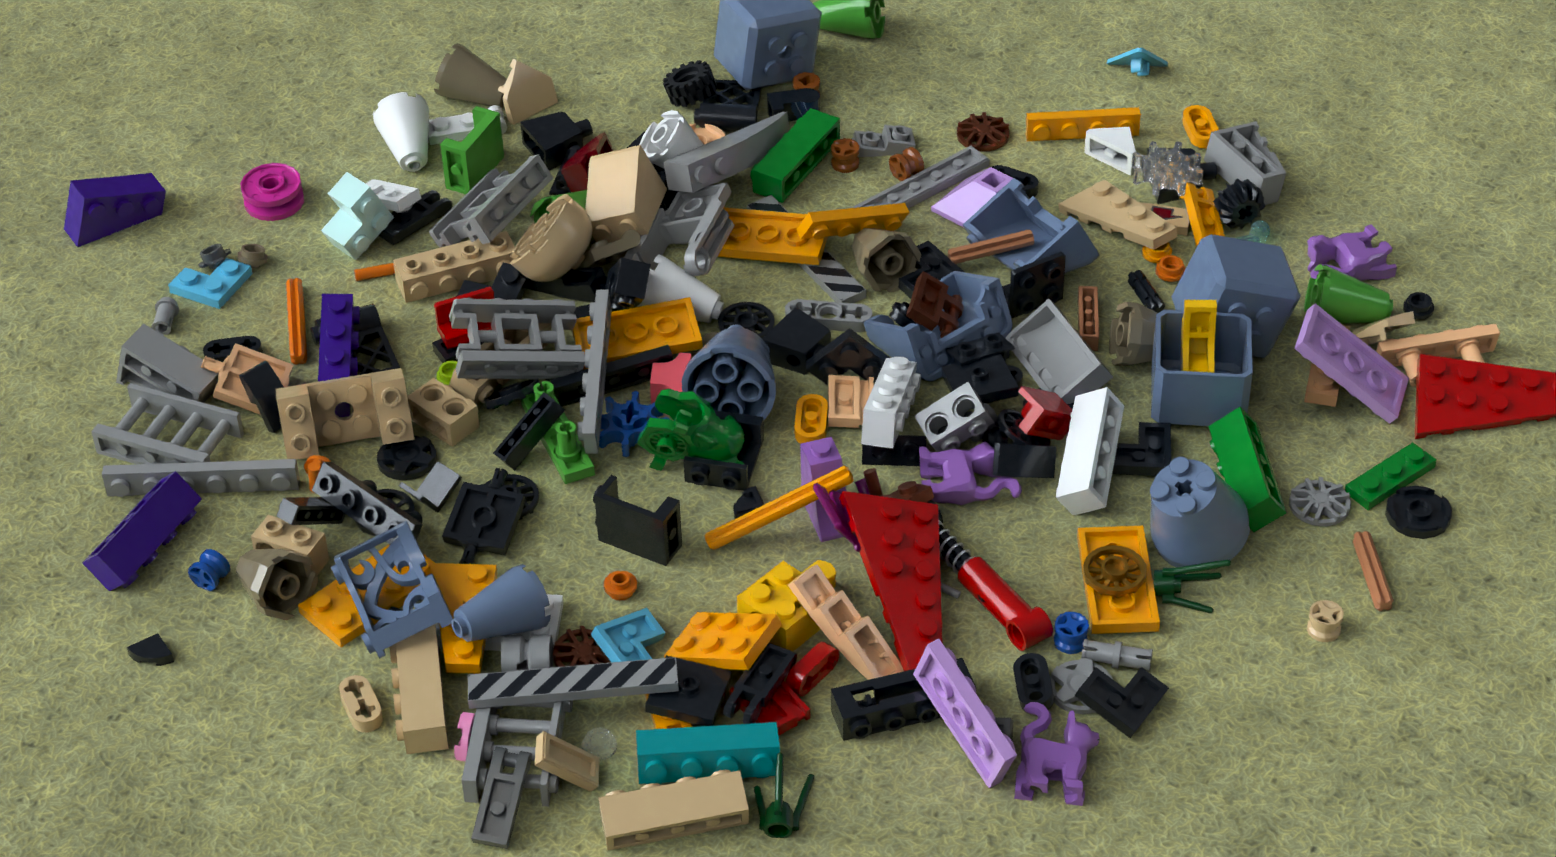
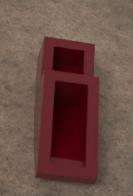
[560,132,614,192]

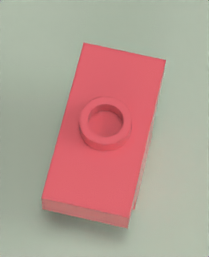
[650,353,692,404]

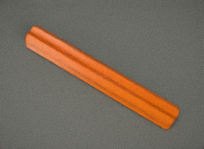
[286,278,307,365]

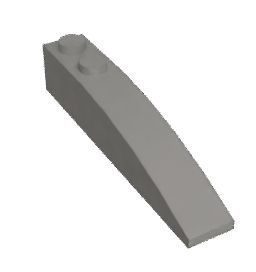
[663,112,790,193]

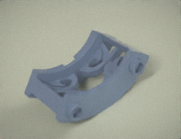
[331,520,453,659]

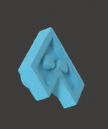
[168,258,253,309]
[591,608,666,663]

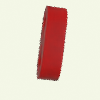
[786,641,840,697]

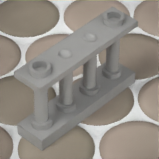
[91,383,244,464]
[462,700,573,807]

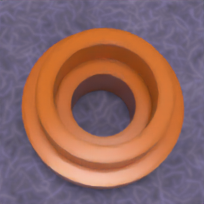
[1155,255,1186,282]
[604,571,637,601]

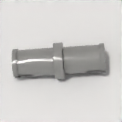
[1081,639,1153,671]

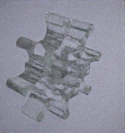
[1132,141,1203,196]

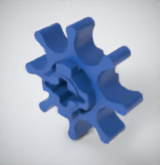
[599,391,669,457]

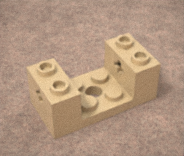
[276,368,414,460]

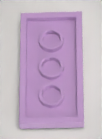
[1294,303,1409,424]
[913,639,1017,788]

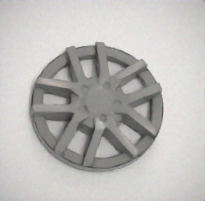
[1289,477,1351,526]

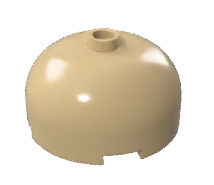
[510,194,592,282]

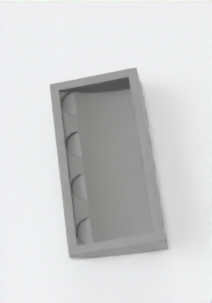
[1006,299,1113,404]

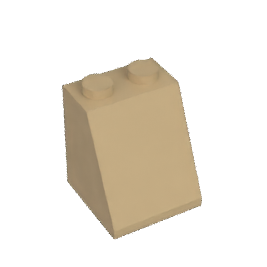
[585,145,667,243]

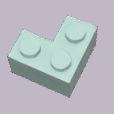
[321,172,394,260]

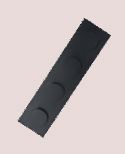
[493,392,565,471]
[277,497,346,525]

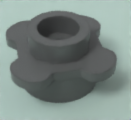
[198,244,231,269]

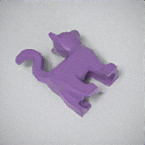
[1307,224,1397,281]
[919,442,1022,505]
[1014,702,1100,806]

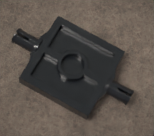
[442,468,526,564]

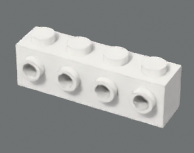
[861,357,921,448]
[1056,387,1124,515]

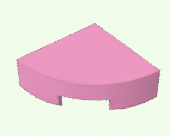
[454,712,475,761]

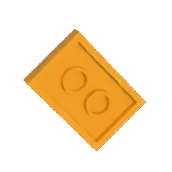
[663,612,782,670]

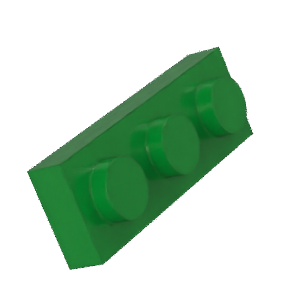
[1345,442,1437,510]

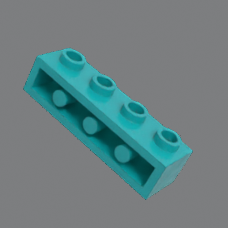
[636,722,780,784]

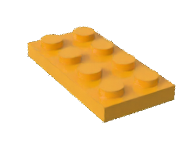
[718,207,828,265]
[572,297,703,370]
[1077,525,1160,634]
[298,544,435,648]

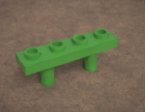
[521,381,595,484]

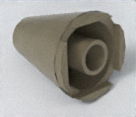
[434,43,507,108]

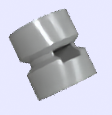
[501,635,553,672]

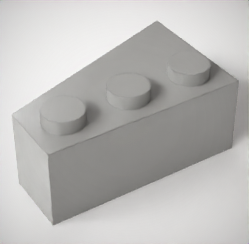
[1204,121,1286,205]

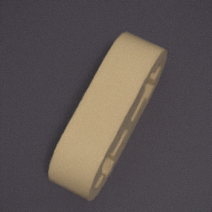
[339,675,383,733]

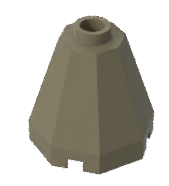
[852,228,921,292]
[1109,302,1158,366]
[235,549,318,620]

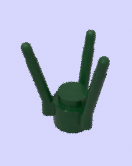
[1154,560,1231,613]
[754,752,814,838]

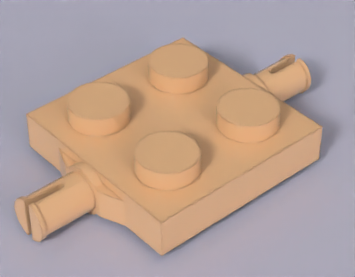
[201,343,293,415]

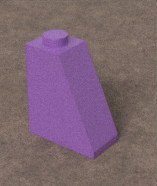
[800,437,846,542]

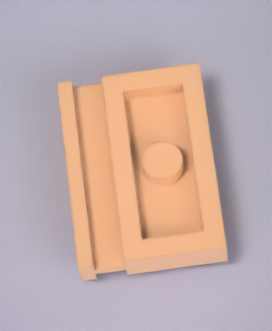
[828,375,874,428]

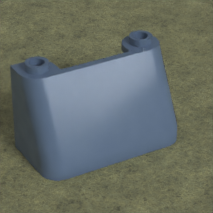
[963,178,1099,273]
[863,271,1012,381]

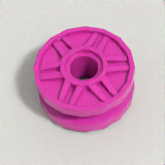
[240,163,305,221]

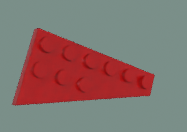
[1415,354,1556,439]
[839,491,943,671]

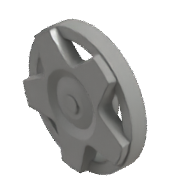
[1050,658,1113,714]

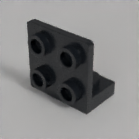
[1002,252,1066,318]

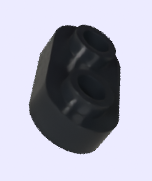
[1013,653,1054,711]

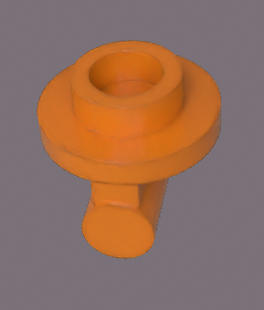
[304,455,331,493]

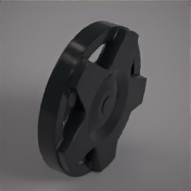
[377,436,437,480]

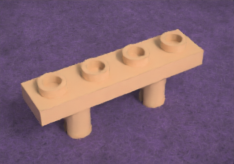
[1376,324,1500,387]

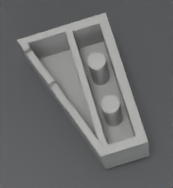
[116,324,218,403]

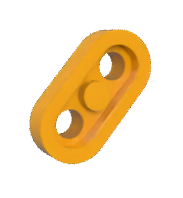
[1182,105,1219,148]
[794,394,828,444]

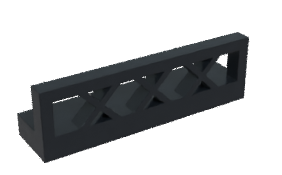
[545,345,673,407]

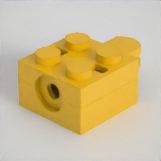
[737,560,836,651]

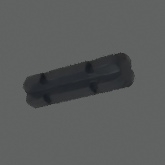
[1128,270,1165,313]

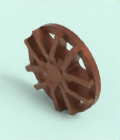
[956,112,1009,151]
[553,626,611,667]

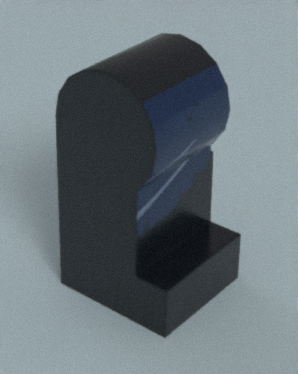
[767,88,820,122]

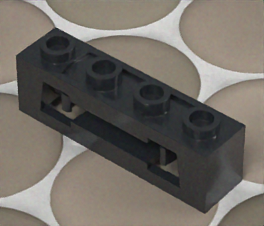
[831,658,976,741]

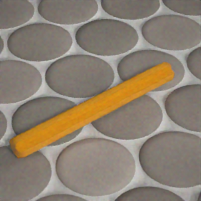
[705,466,854,550]

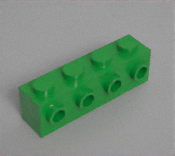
[750,108,840,203]
[1208,407,1287,532]

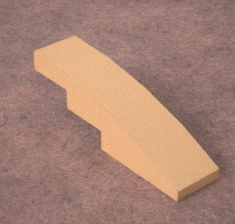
[788,564,904,680]

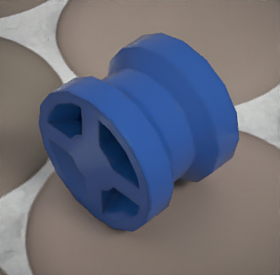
[188,549,231,591]
[1054,612,1089,654]

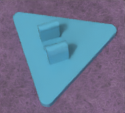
[1107,48,1168,76]

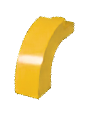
[1181,300,1217,373]

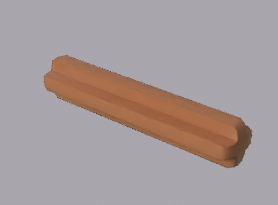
[948,230,1034,264]
[1353,531,1394,611]

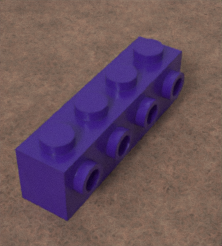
[318,294,360,417]
[82,471,202,591]

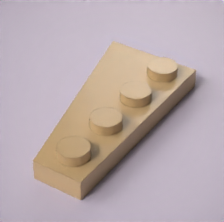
[1058,179,1177,250]

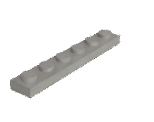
[577,289,612,454]
[102,459,300,497]

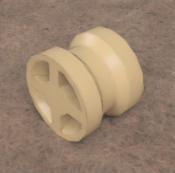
[1307,600,1344,642]

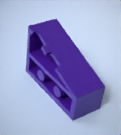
[64,173,166,247]

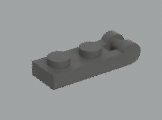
[471,746,532,849]

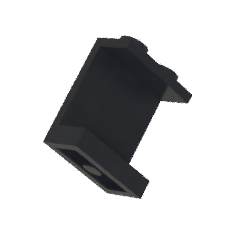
[683,410,764,491]
[593,475,682,566]

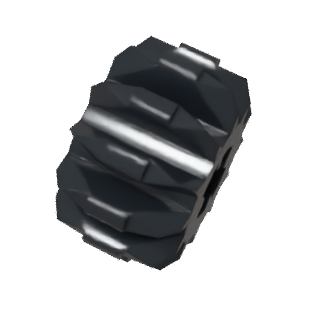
[1213,178,1266,229]

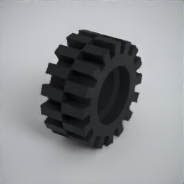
[663,60,717,107]

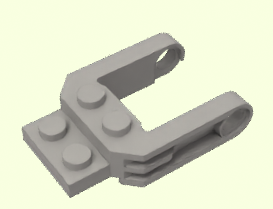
[624,183,735,277]

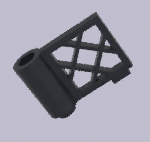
[694,80,762,132]
[310,304,400,375]

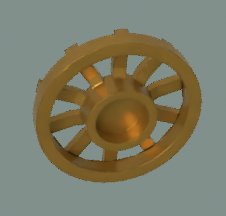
[1083,545,1146,598]

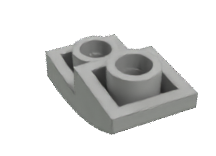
[852,125,916,157]

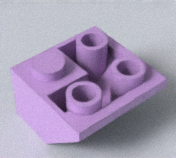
[931,167,1013,228]

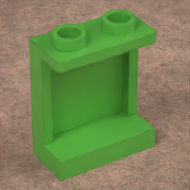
[440,106,504,194]

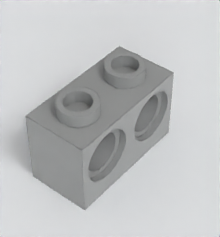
[914,382,994,452]

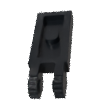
[378,190,453,246]
[723,643,797,724]

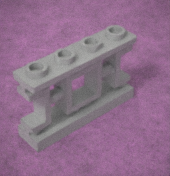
[429,154,553,248]
[449,298,585,379]

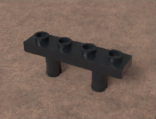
[312,462,423,544]

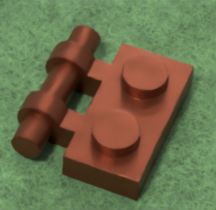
[906,271,964,338]

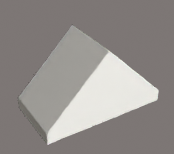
[1085,127,1136,176]

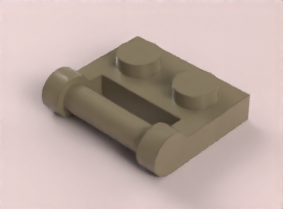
[578,230,641,268]

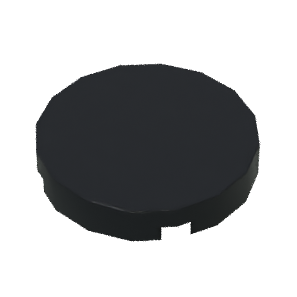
[1385,486,1452,539]

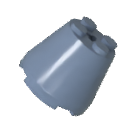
[681,324,776,420]
[1150,457,1250,567]

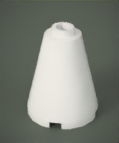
[372,92,429,172]
[639,110,704,168]
[637,254,724,323]

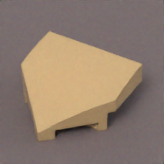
[498,59,558,125]
[1352,311,1415,346]

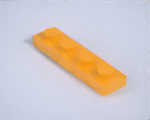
[1025,107,1141,141]
[796,203,910,240]

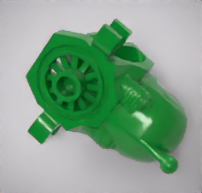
[637,389,744,471]

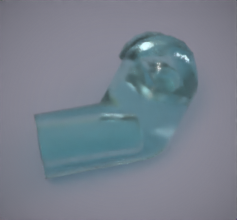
[1236,220,1270,244]

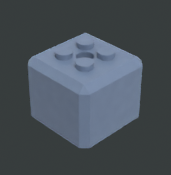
[714,0,822,91]
[1171,234,1301,358]
[1151,310,1253,426]

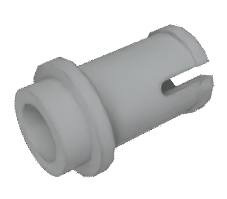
[152,297,179,335]

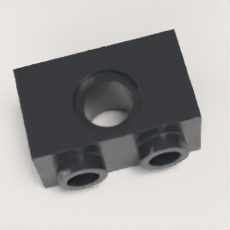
[605,257,651,312]

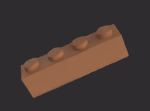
[1078,286,1099,351]

